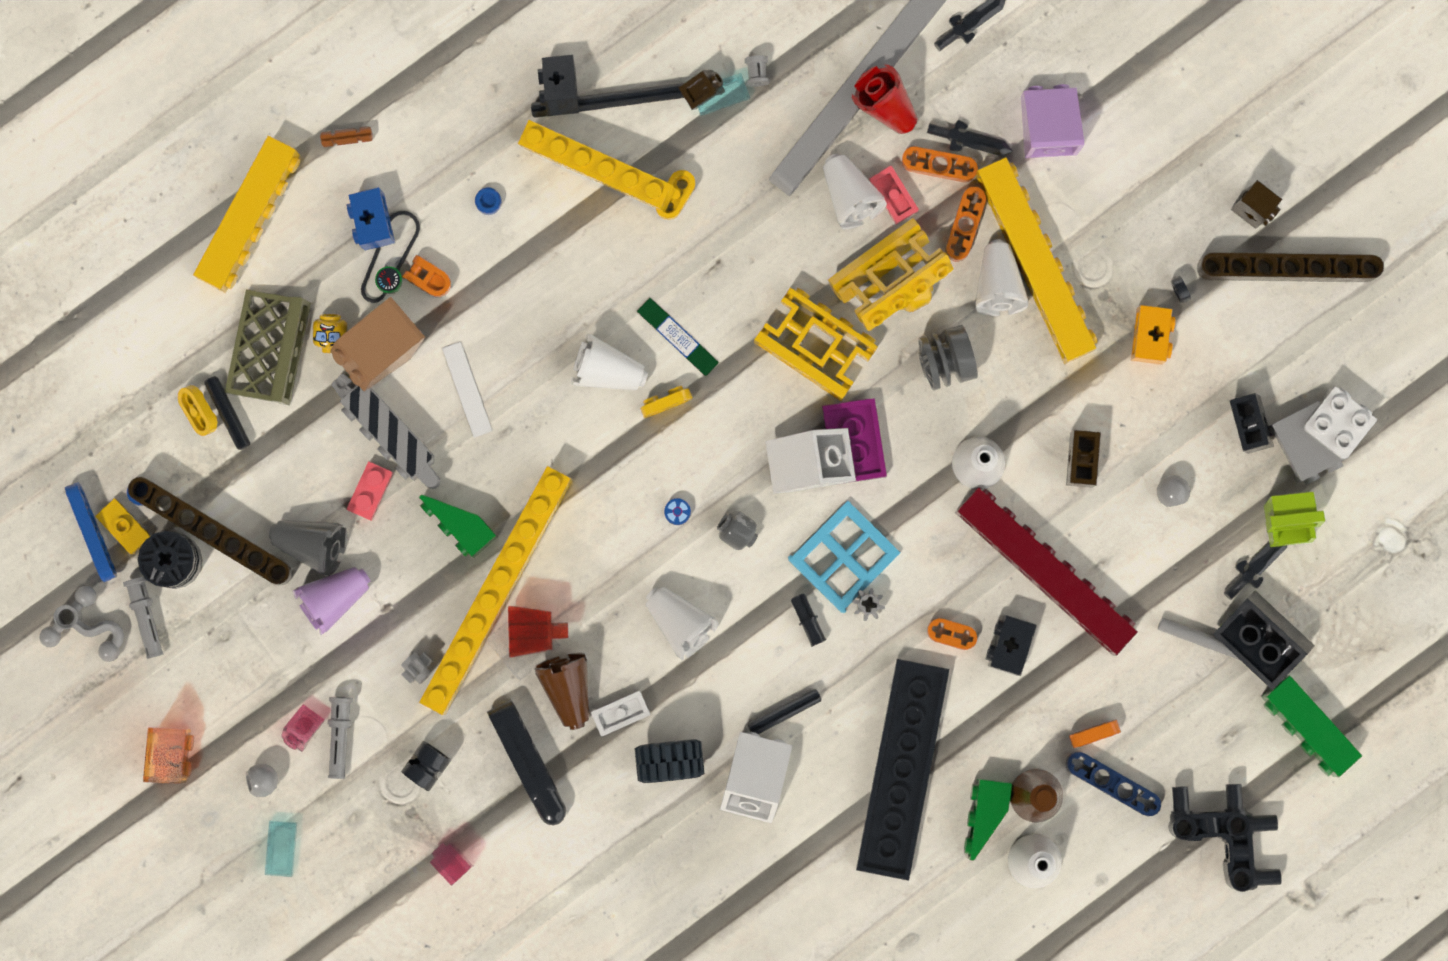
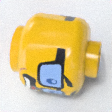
[313,314,347,353]

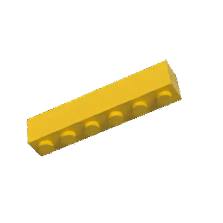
[518,120,676,212]
[193,135,300,294]

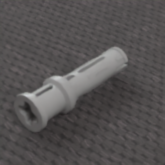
[123,577,164,659]
[328,697,353,779]

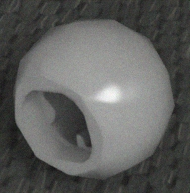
[1157,475,1190,507]
[246,764,278,797]

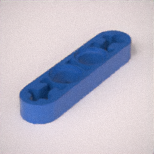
[65,482,117,582]

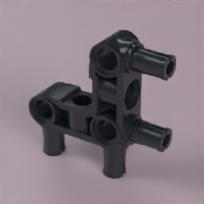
[1168,784,1282,892]

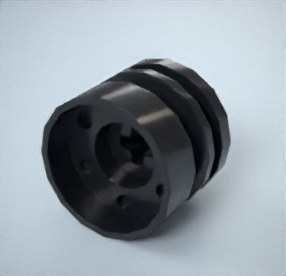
[137,531,203,589]

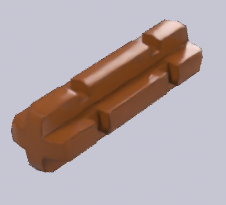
[320,126,373,147]

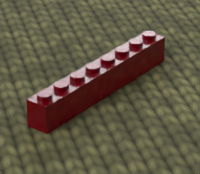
[955,488,1138,656]

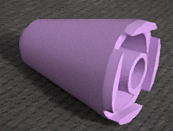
[293,567,370,635]

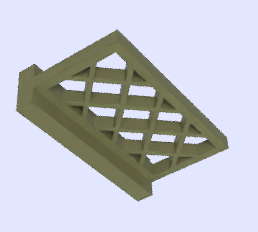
[225,289,311,406]

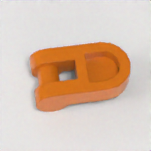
[402,255,451,297]

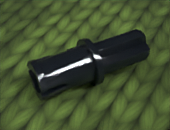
[791,593,827,647]

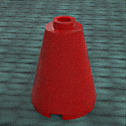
[852,65,918,134]

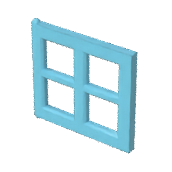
[788,501,900,613]

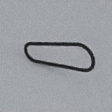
[361,211,420,303]

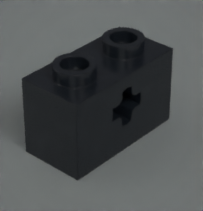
[538,55,579,116]
[1229,393,1274,454]
[985,615,1037,676]

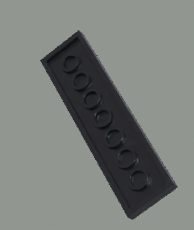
[856,659,950,881]

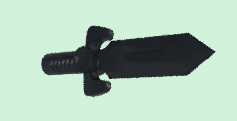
[934,0,1006,51]
[927,120,1013,156]
[1224,543,1287,600]

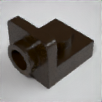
[678,70,725,110]

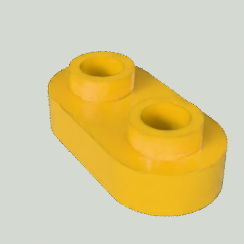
[656,170,695,220]
[178,385,217,436]
[640,385,693,418]

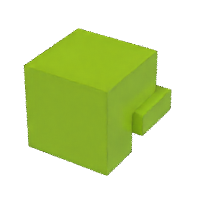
[1264,492,1325,547]

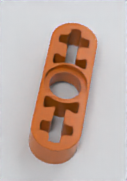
[902,146,978,183]
[945,187,986,262]

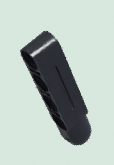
[487,699,567,826]

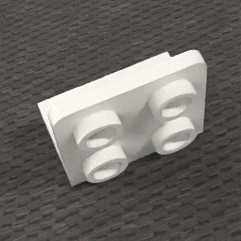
[1304,386,1378,459]

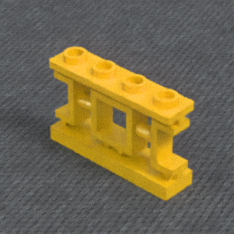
[828,218,954,331]
[754,287,878,401]

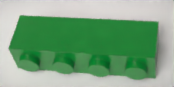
[1261,675,1362,777]

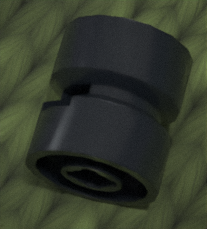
[401,741,451,791]

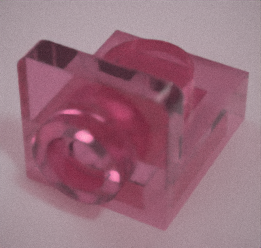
[281,704,325,752]

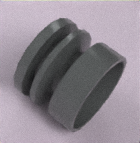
[918,325,978,391]

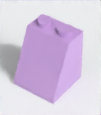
[1021,84,1084,158]

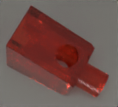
[508,606,569,658]

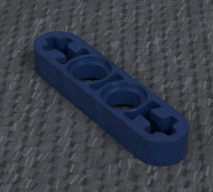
[1066,752,1161,816]

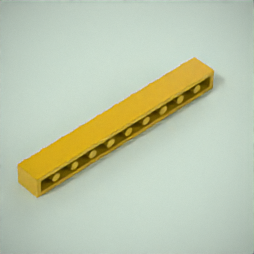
[419,466,572,715]

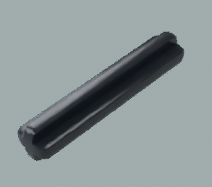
[204,376,250,450]
[748,689,822,734]

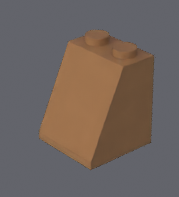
[330,297,425,392]

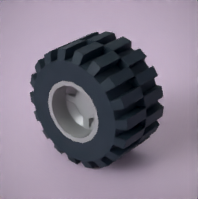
[634,739,705,783]

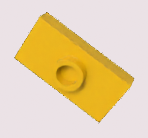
[95,498,151,555]

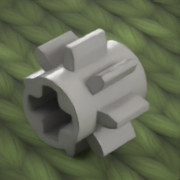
[852,588,885,621]
[401,651,434,684]

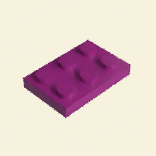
[822,398,887,485]

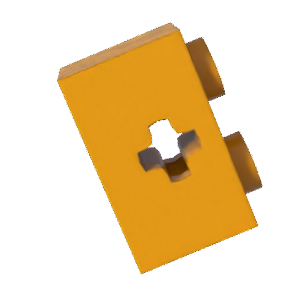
[1131,305,1176,365]

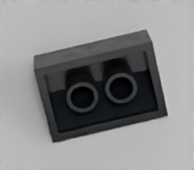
[1213,590,1315,690]

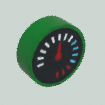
[375,266,403,294]

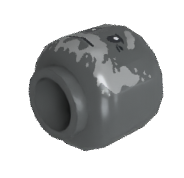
[717,511,758,550]

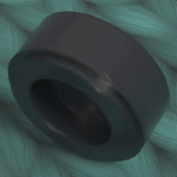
[1171,276,1191,303]

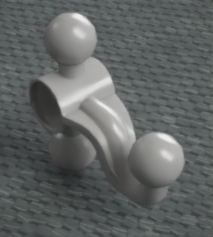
[39,586,124,662]

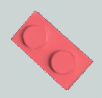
[869,165,919,225]
[346,461,394,521]

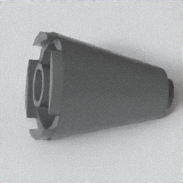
[269,520,347,576]

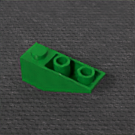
[419,495,498,558]
[964,779,1012,861]

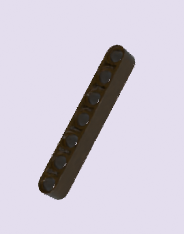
[1197,253,1384,282]
[128,477,292,585]

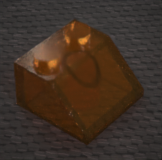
[143,727,194,784]

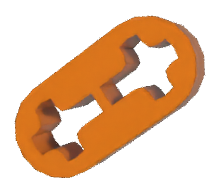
[927,618,977,650]
[1069,719,1121,748]

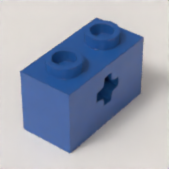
[346,187,395,251]

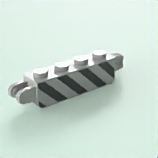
[331,374,441,489]

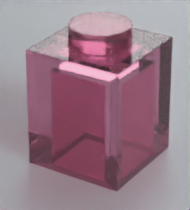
[430,842,474,886]

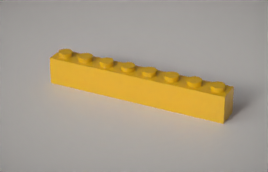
[976,157,1098,365]

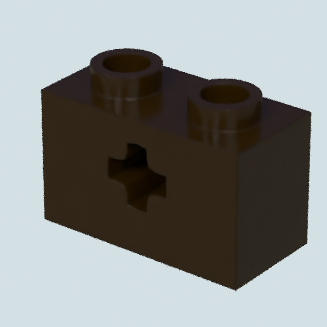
[1231,180,1283,229]
[1066,430,1101,488]

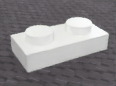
[591,691,650,737]

